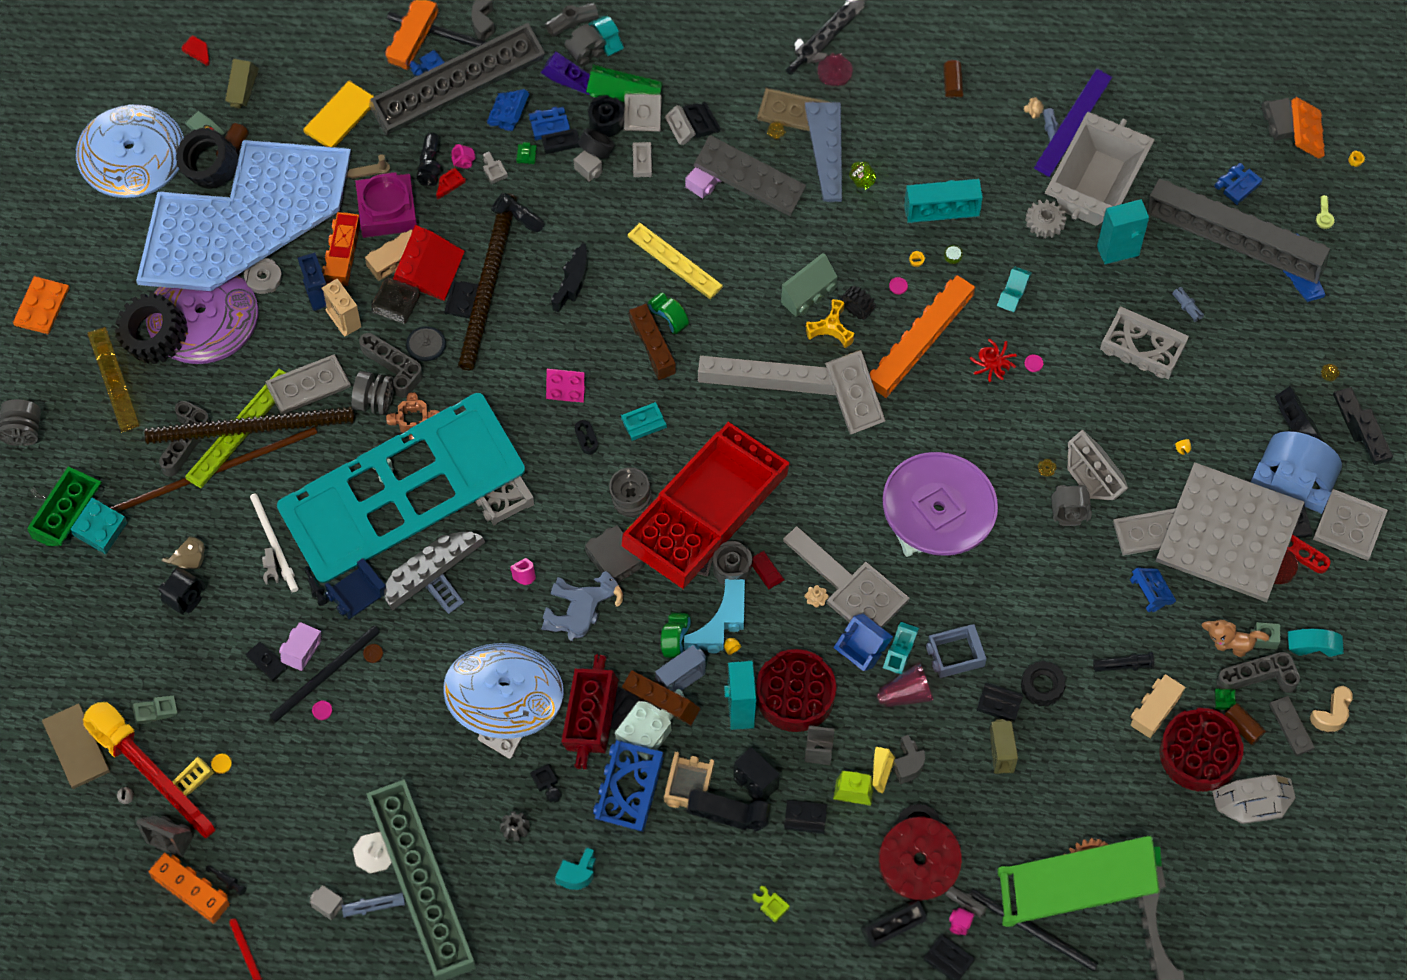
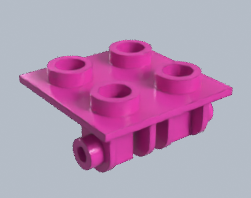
[546,369,586,403]

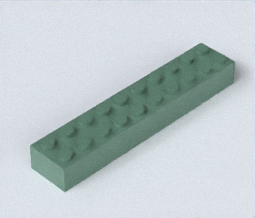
[366,779,476,980]

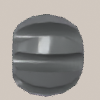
[500,811,530,842]

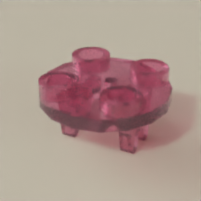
[817,53,853,86]

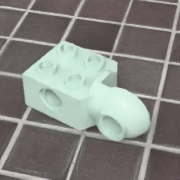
[615,689,684,760]

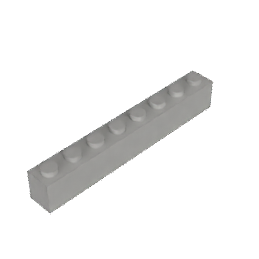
[698,356,836,395]

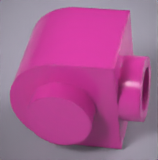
[451,144,475,168]
[510,558,536,585]
[949,907,975,936]

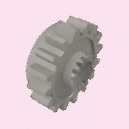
[1025,200,1066,238]

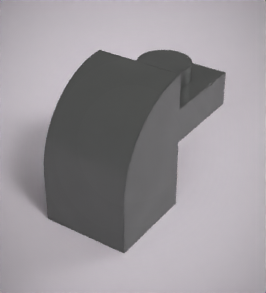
[893,735,925,784]

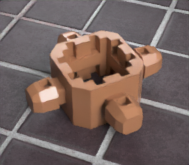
[386,392,440,440]

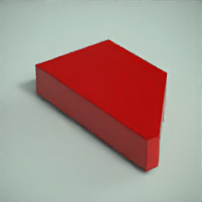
[181,35,209,66]
[436,168,466,199]

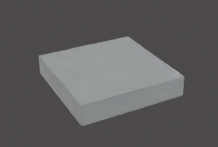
[624,93,661,131]

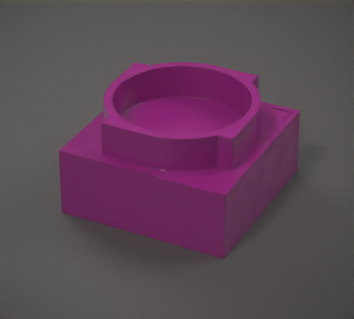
[355,172,417,238]

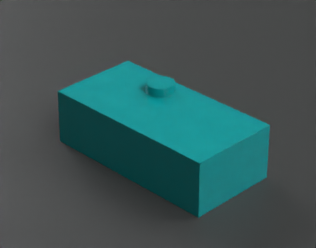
[904,179,983,223]
[1097,199,1149,265]
[724,661,756,730]

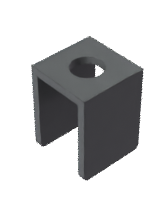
[805,726,835,765]

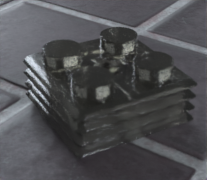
[371,277,420,324]

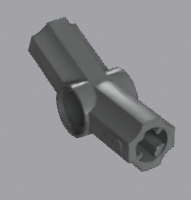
[545,3,598,37]

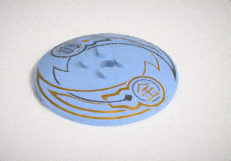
[76,105,184,198]
[444,643,563,739]

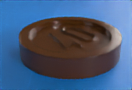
[363,644,383,663]

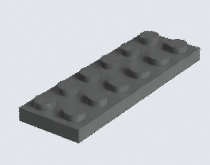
[693,135,806,216]

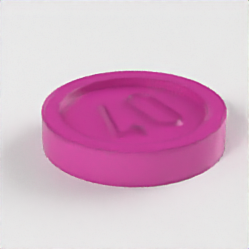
[889,277,908,295]
[1024,355,1043,372]
[312,701,332,720]

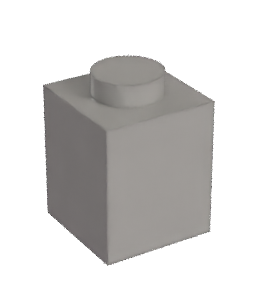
[574,151,602,181]
[310,885,344,920]

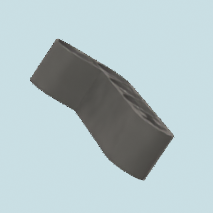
[359,333,423,397]
[159,401,210,477]
[1216,652,1300,693]

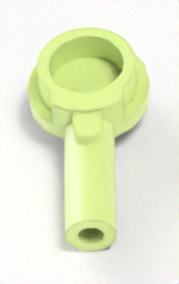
[1316,196,1334,229]

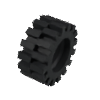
[840,286,876,320]

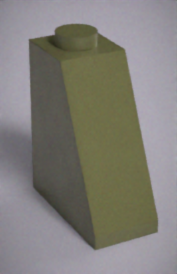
[225,59,259,109]
[990,719,1018,774]

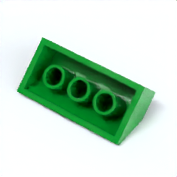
[586,65,662,104]
[27,466,102,546]

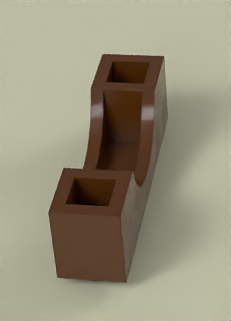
[629,304,676,380]
[622,670,701,726]

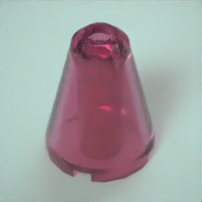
[877,663,934,707]

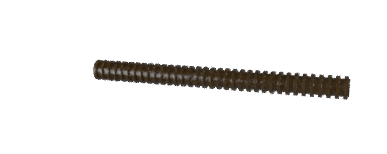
[458,193,517,371]
[144,407,354,445]

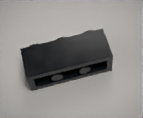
[860,901,928,947]

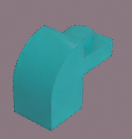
[588,16,624,56]
[555,848,596,890]

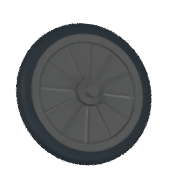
[406,326,446,361]

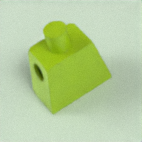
[833,771,874,806]

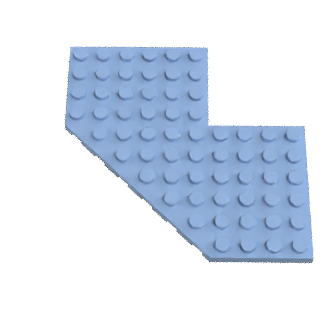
[136,140,351,291]

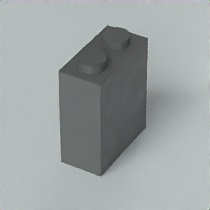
[585,525,644,583]

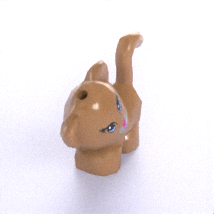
[1202,620,1269,657]

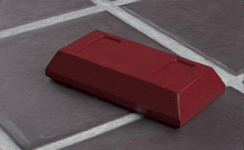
[752,550,785,590]

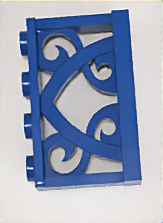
[593,740,665,832]

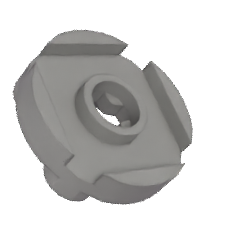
[244,258,282,294]

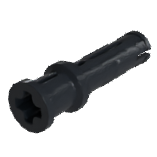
[1093,652,1155,672]

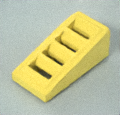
[873,747,895,794]
[172,757,214,797]

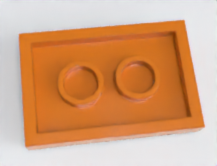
[1292,97,1325,158]
[13,276,70,335]

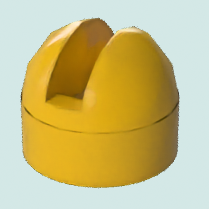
[1348,151,1365,167]
[909,251,924,267]
[1175,439,1191,455]
[724,638,741,655]

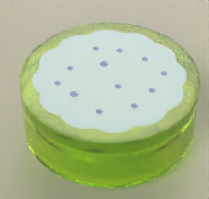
[944,245,963,264]

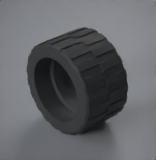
[176,128,238,189]

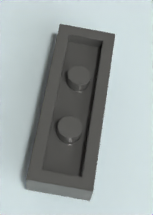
[1269,696,1315,757]

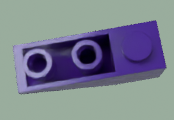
[540,52,590,95]

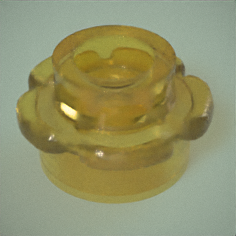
[767,122,785,139]
[1321,364,1340,381]
[1038,459,1057,477]

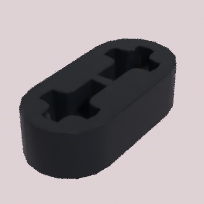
[575,420,598,455]

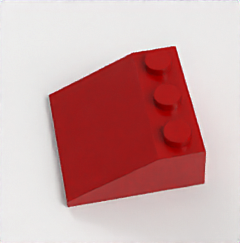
[393,225,465,301]

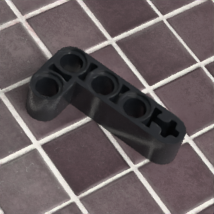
[686,790,771,832]

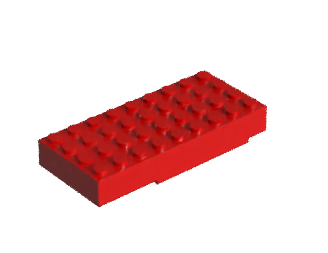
[622,422,789,589]

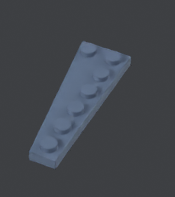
[805,102,842,202]

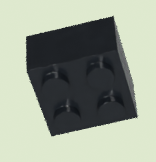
[733,747,780,802]

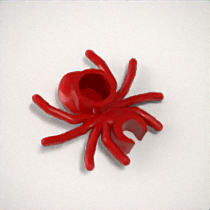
[970,339,1017,382]

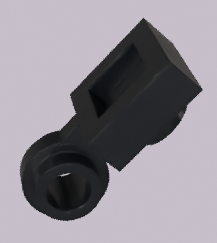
[530,764,561,803]

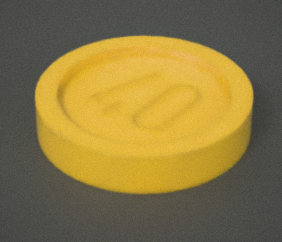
[211,754,232,774]

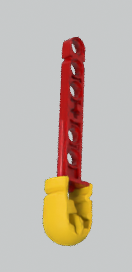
[83,702,215,838]

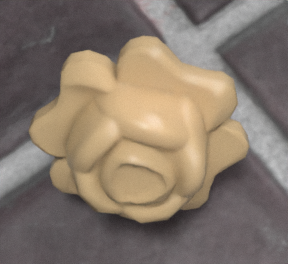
[1024,97,1043,118]
[805,585,829,608]

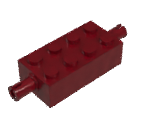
[561,654,619,770]

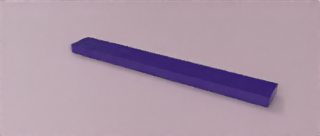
[1034,69,1112,177]

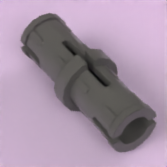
[946,885,987,918]

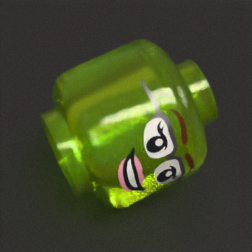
[849,161,876,189]

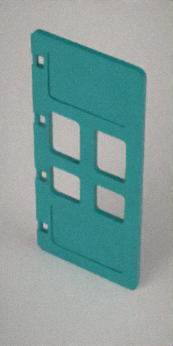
[277,393,525,583]

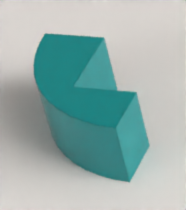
[997,266,1032,312]
[883,622,919,675]
[1288,629,1344,657]

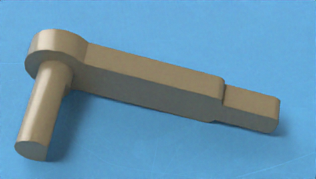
[346,155,390,179]

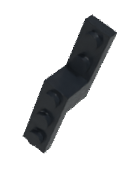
[1333,387,1393,465]

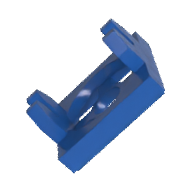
[1130,568,1176,612]

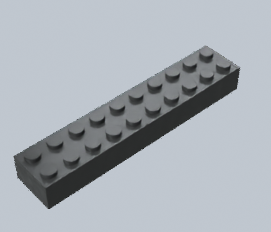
[369,23,545,136]
[1148,179,1330,284]

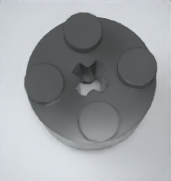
[564,24,606,67]
[1051,485,1092,526]
[713,541,752,585]

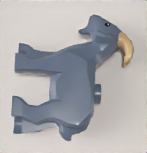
[541,571,623,641]

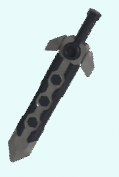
[786,0,864,75]

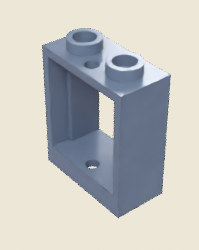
[926,624,986,678]
[655,645,706,692]

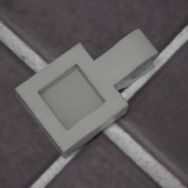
[483,152,508,184]
[262,548,279,585]

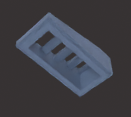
[425,574,464,614]

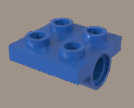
[487,89,529,131]

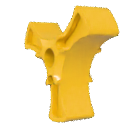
[806,299,854,348]

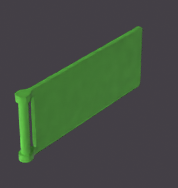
[997,836,1160,927]

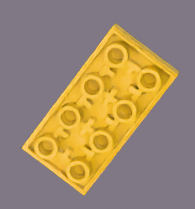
[303,81,374,148]

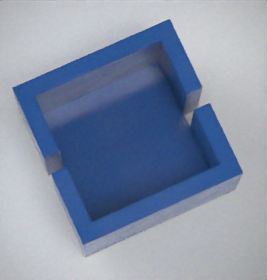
[834,613,893,671]

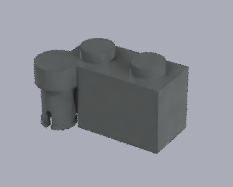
[1261,98,1295,141]

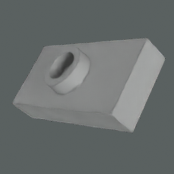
[665,105,695,145]
[633,142,652,177]

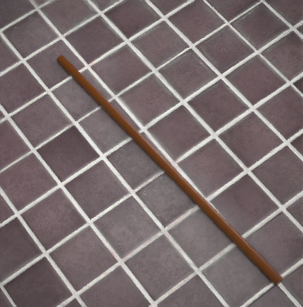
[110,427,317,512]

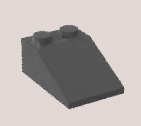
[136,815,193,858]

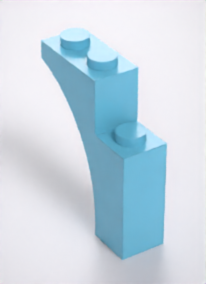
[684,579,745,653]

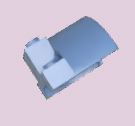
[1251,431,1342,514]

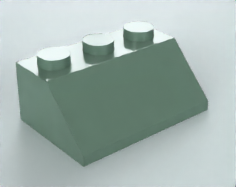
[781,253,838,317]

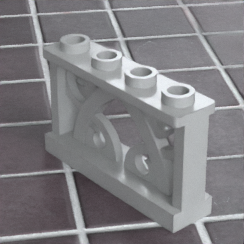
[1100,306,1189,379]
[475,476,534,526]

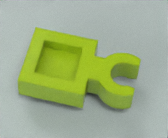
[753,886,790,923]

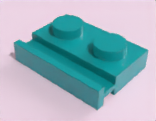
[621,402,667,441]

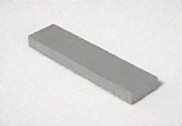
[783,526,852,590]

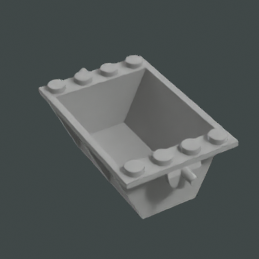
[1045,112,1155,226]

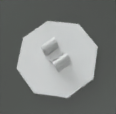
[353,832,391,873]

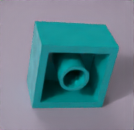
[70,498,127,554]

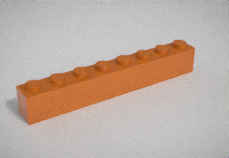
[870,275,975,398]

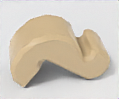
[1310,686,1352,732]

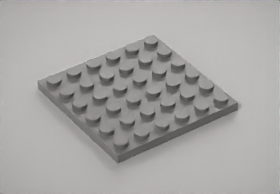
[1156,462,1304,602]

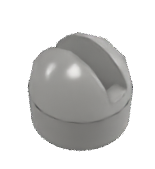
[117,787,134,804]

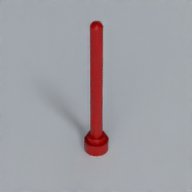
[229,919,262,980]

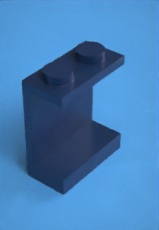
[298,253,327,311]
[325,558,386,620]

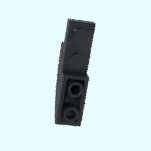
[551,242,587,313]
[1275,386,1325,443]

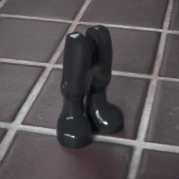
[416,132,440,186]
[491,192,544,232]

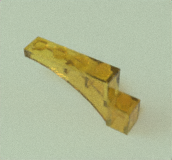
[87,327,139,432]

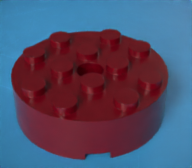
[756,649,836,732]
[1159,708,1244,792]
[878,817,962,901]

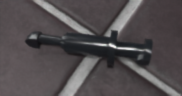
[305,566,327,606]
[205,865,246,896]

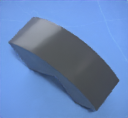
[471,0,495,41]

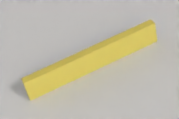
[628,223,723,300]

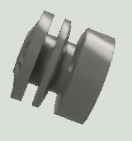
[352,371,393,415]
[0,399,41,446]
[609,467,652,517]

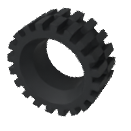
[115,293,188,364]

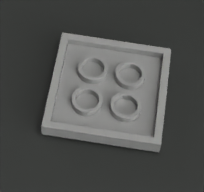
[1313,489,1388,561]
[826,562,909,628]

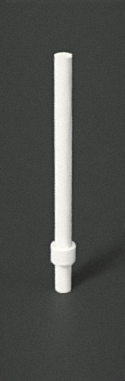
[250,493,298,592]

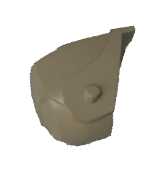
[161,536,205,569]

